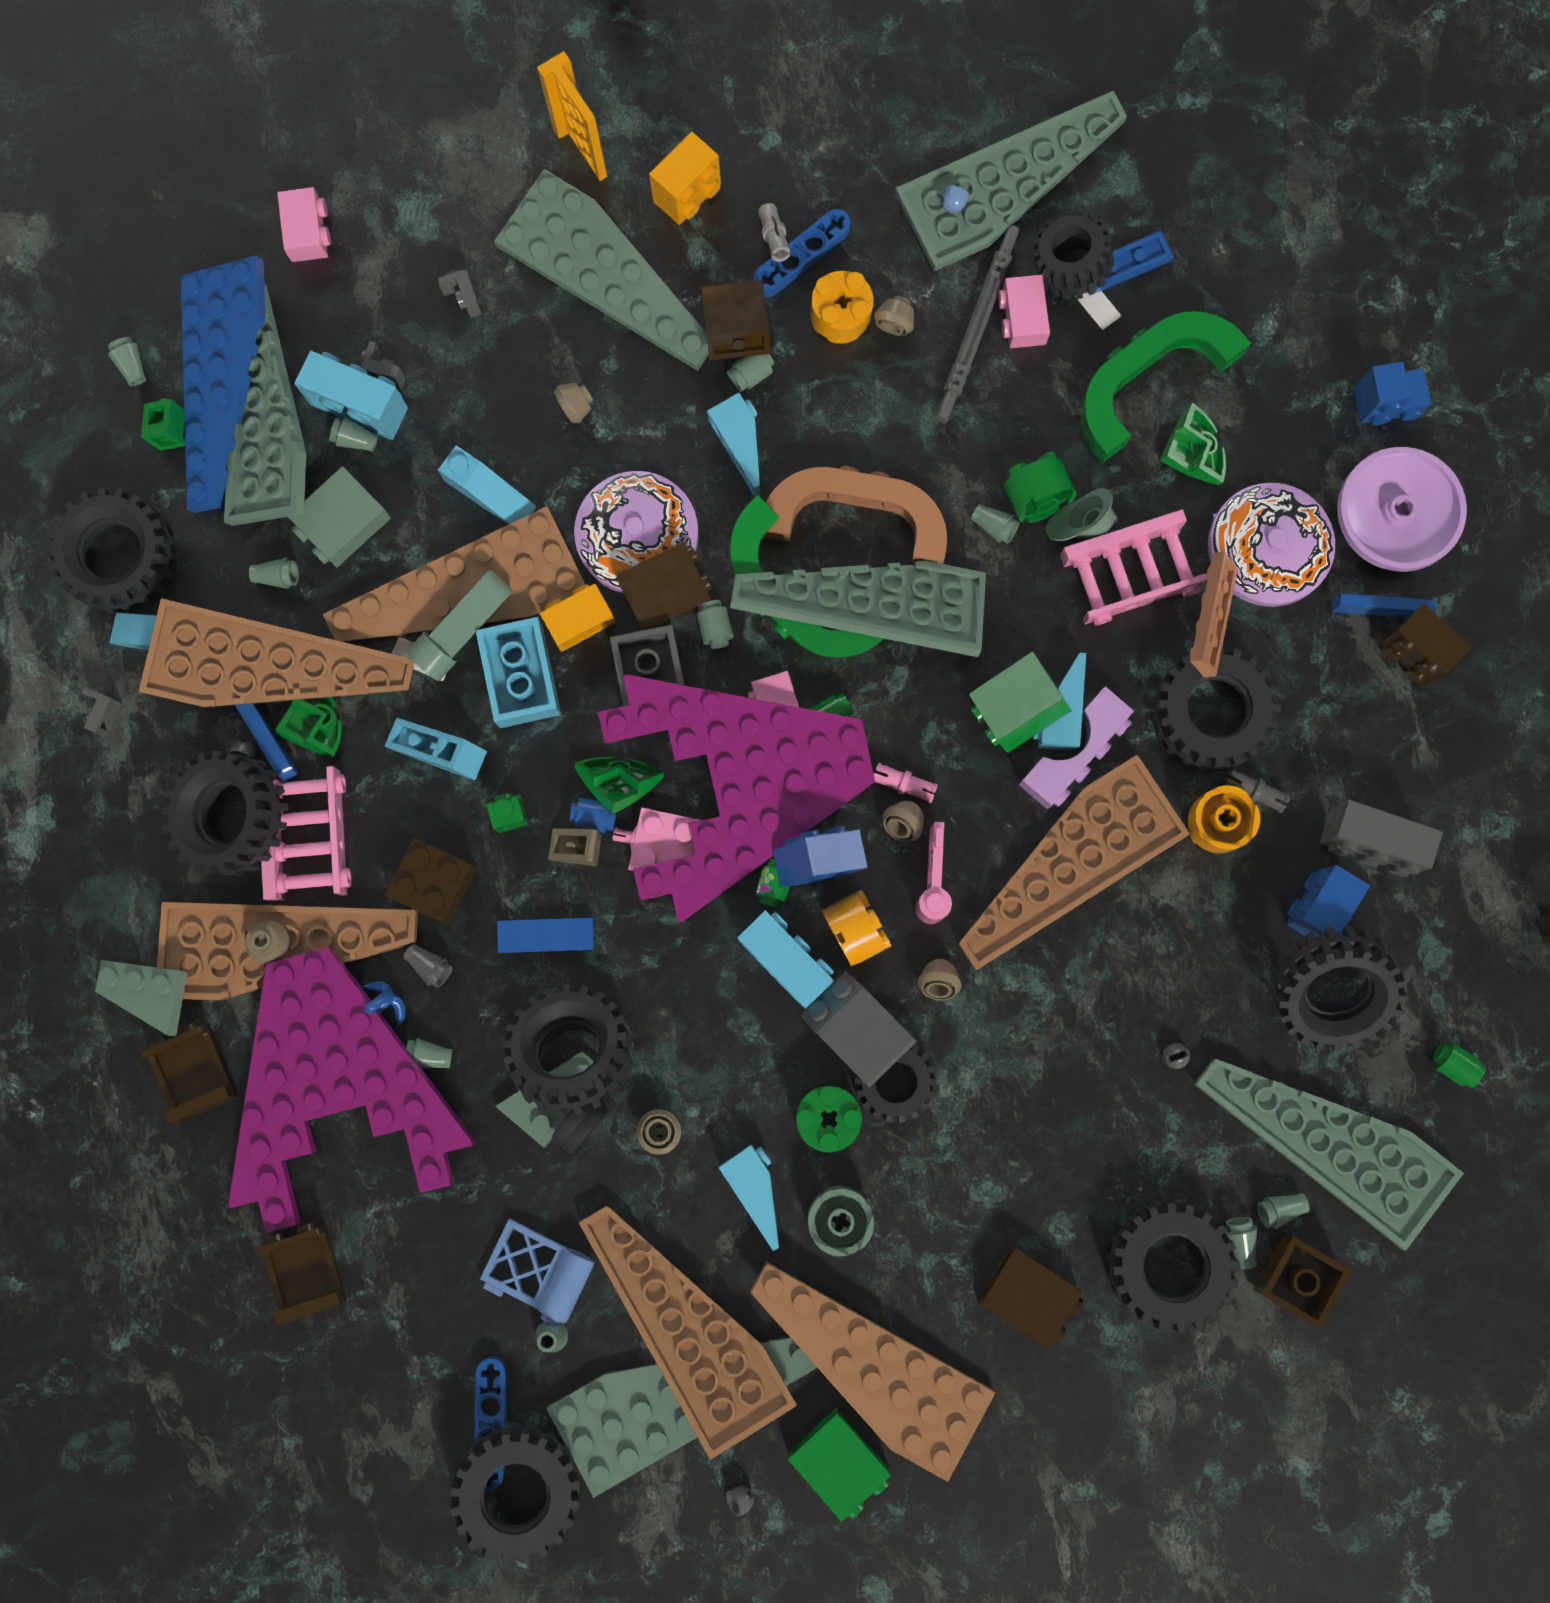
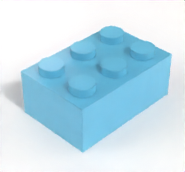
[294,350,408,440]
[476,617,561,728]
[737,910,834,1010]

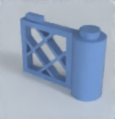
[480,1219,595,1326]

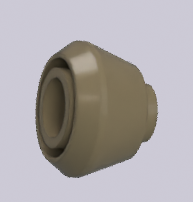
[874,296,914,336]
[554,382,593,423]
[882,801,924,842]
[245,920,289,964]
[917,959,962,1000]
[637,1109,681,1154]

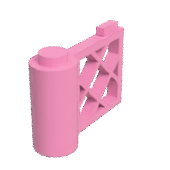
[915,822,952,924]

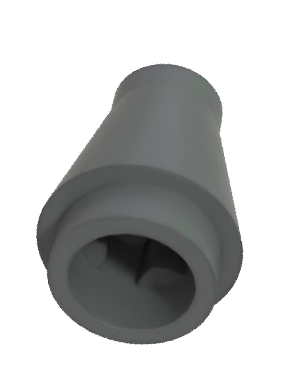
[403,944,452,988]

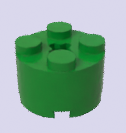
[1004,452,1077,523]
[796,1085,862,1153]

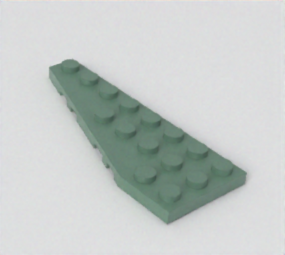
[895,91,1127,271]
[494,169,709,371]
[224,284,306,526]
[730,561,986,657]
[1194,1059,1464,1251]
[546,1336,817,1498]

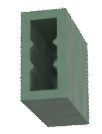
[288,466,391,568]

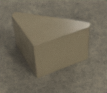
[548,829,602,866]

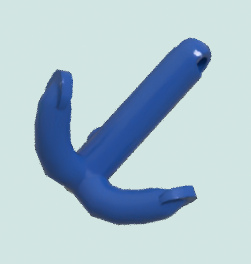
[362,982,405,1029]

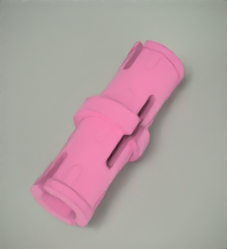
[874,763,938,803]

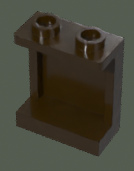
[701,280,771,360]
[614,541,712,631]
[140,1023,238,1125]
[256,1222,348,1326]
[978,1245,1083,1349]

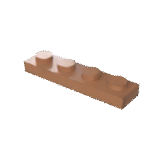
[1190,551,1238,678]

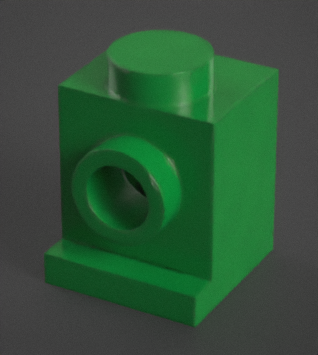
[141,398,185,451]
[486,793,529,833]

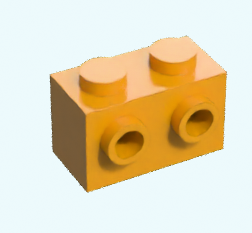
[540,584,616,652]

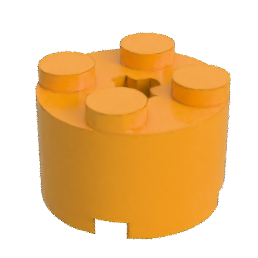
[810,271,874,344]
[1188,786,1260,853]
[822,889,891,967]

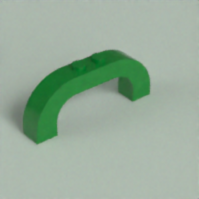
[1080,311,1251,463]
[729,495,884,658]

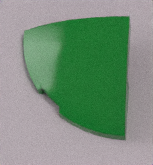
[1160,402,1226,485]
[275,697,342,758]
[575,757,664,814]

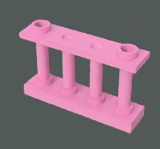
[1060,509,1208,626]
[261,766,352,902]

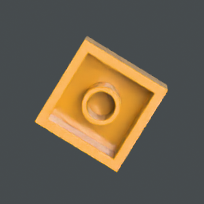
[649,132,721,225]

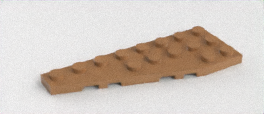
[323,506,585,643]
[139,598,415,707]
[958,755,1190,971]
[157,902,418,1000]
[579,1206,797,1460]
[750,1262,995,1482]

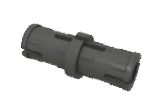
[1223,767,1290,813]

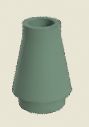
[108,337,146,386]
[329,417,378,452]
[971,504,1020,544]
[249,558,299,589]
[407,1038,453,1069]
[1257,1193,1310,1229]
[1225,1217,1257,1269]
[536,1321,568,1353]

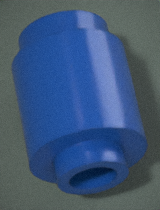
[570,798,616,833]

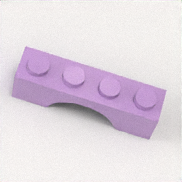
[1019,687,1134,809]

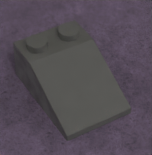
[800,971,917,1088]

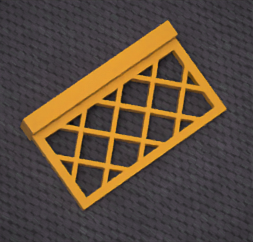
[537,51,607,181]

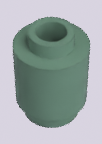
[727,354,774,392]
[696,600,734,649]

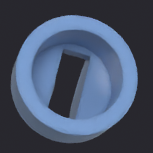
[943,185,969,213]

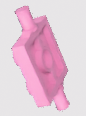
[613,808,700,871]

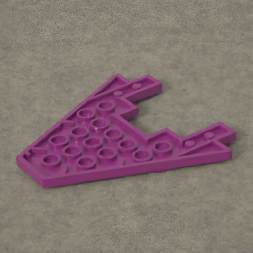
[598,675,875,922]
[228,947,475,1233]

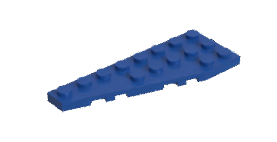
[181,256,266,513]

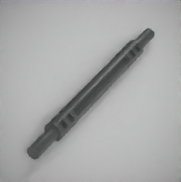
[936,225,1019,423]

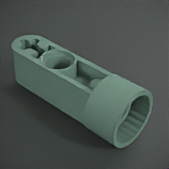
[406,569,514,681]

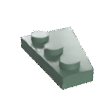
[95,960,188,1036]
[495,1052,594,1148]

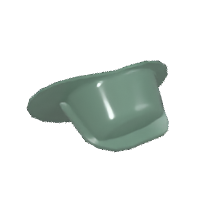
[1046,488,1118,541]

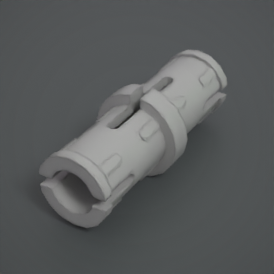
[758,203,790,262]

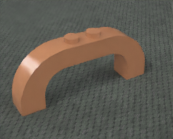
[762,466,947,564]

